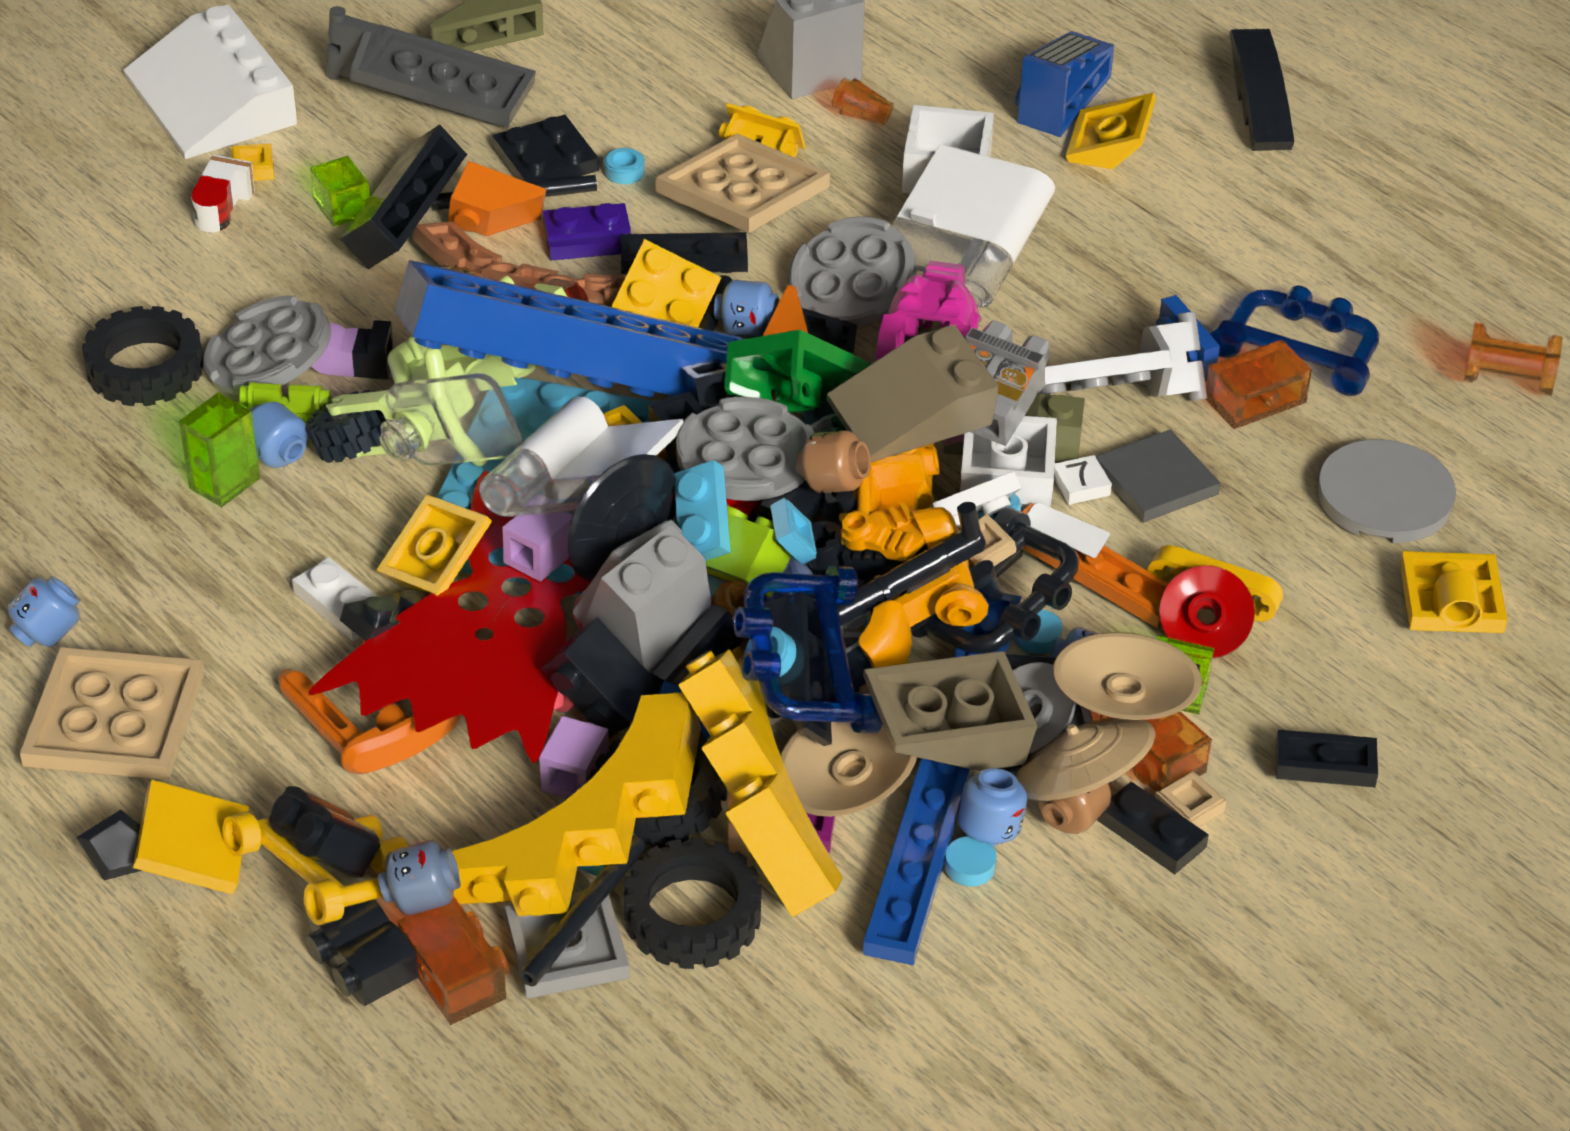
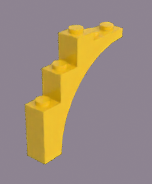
[678,646,843,917]
[445,692,701,916]

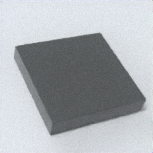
[1096,429,1221,523]

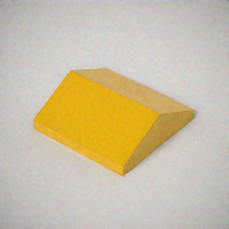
[1065,92,1156,170]
[376,494,492,596]

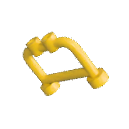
[222,812,408,925]

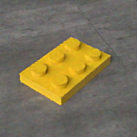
[611,239,721,327]

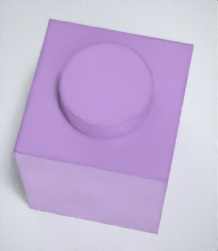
[503,498,573,582]
[539,716,609,798]

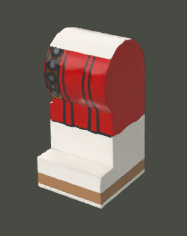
[191,155,255,232]

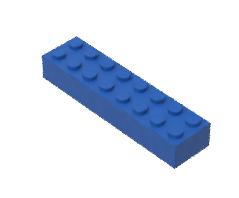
[394,260,744,398]

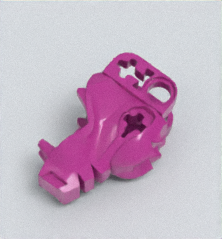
[876,260,982,361]

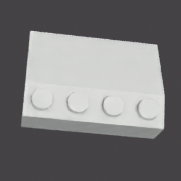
[123,4,297,159]

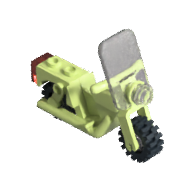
[305,276,589,467]

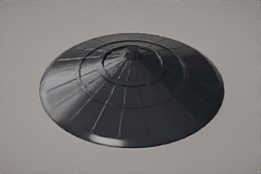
[568,454,676,582]

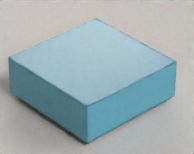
[770,498,817,565]

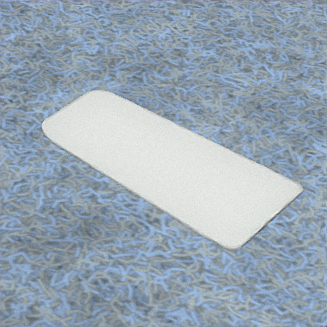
[1027,503,1110,558]

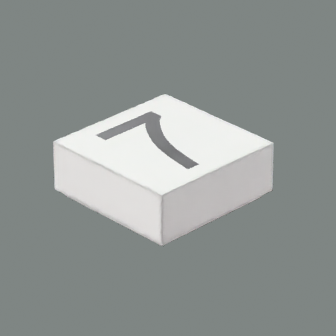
[1054,455,1112,505]

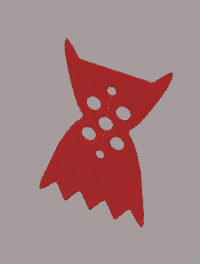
[308,470,591,763]

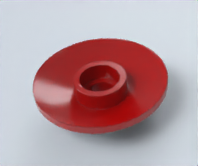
[1159,566,1255,659]

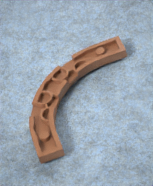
[414,221,627,307]

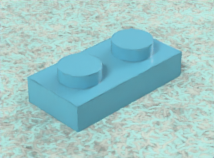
[674,460,731,561]

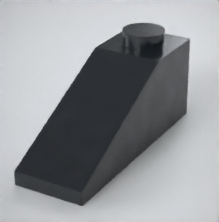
[749,592,832,746]

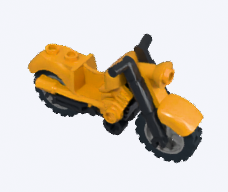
[794,401,1004,699]

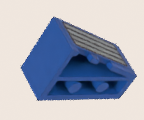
[1015,31,1114,137]

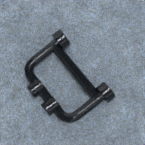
[912,507,1079,654]

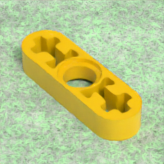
[1147,545,1283,622]

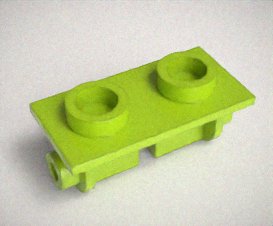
[239,382,333,426]

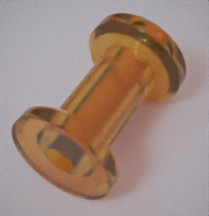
[1463,321,1563,396]

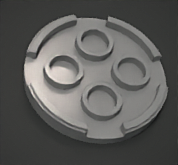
[789,217,917,327]
[203,296,331,395]
[676,397,814,501]
[1318,439,1456,543]

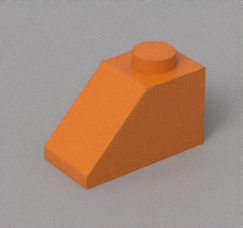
[448,161,547,236]

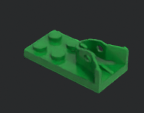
[725,329,872,412]

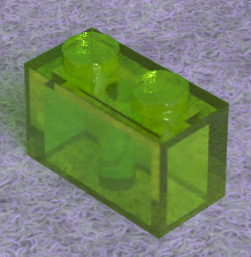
[179,392,260,508]

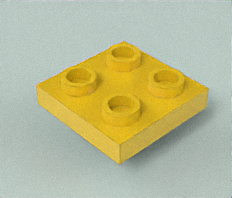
[1400,551,1508,633]

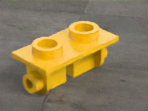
[719,103,806,158]

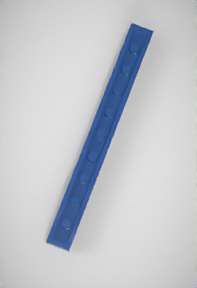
[863,589,1022,966]

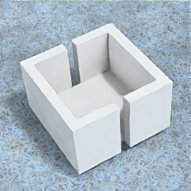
[902,105,994,194]

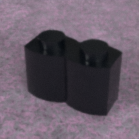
[269,786,381,878]
[306,899,419,1006]

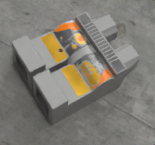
[966,320,1049,446]

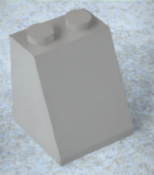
[757,0,865,99]
[581,524,712,679]

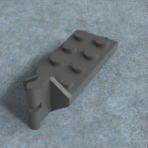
[326,6,536,128]

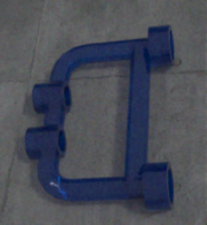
[1210,285,1380,396]
[734,566,883,734]

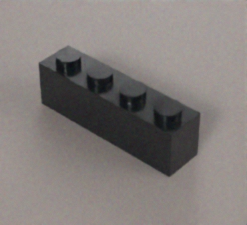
[340,124,467,269]

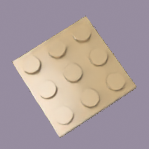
[656,133,830,233]
[20,647,205,780]

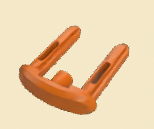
[278,638,461,774]

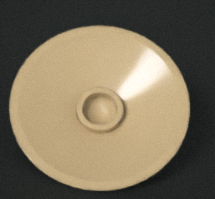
[1053,632,1202,720]
[781,701,917,817]
[1016,717,1156,801]

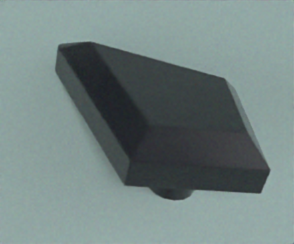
[802,308,857,355]
[76,809,142,881]

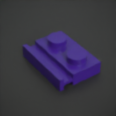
[543,203,631,261]

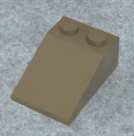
[826,324,999,462]
[863,651,1037,771]

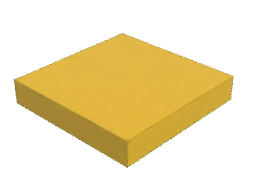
[133,780,249,895]

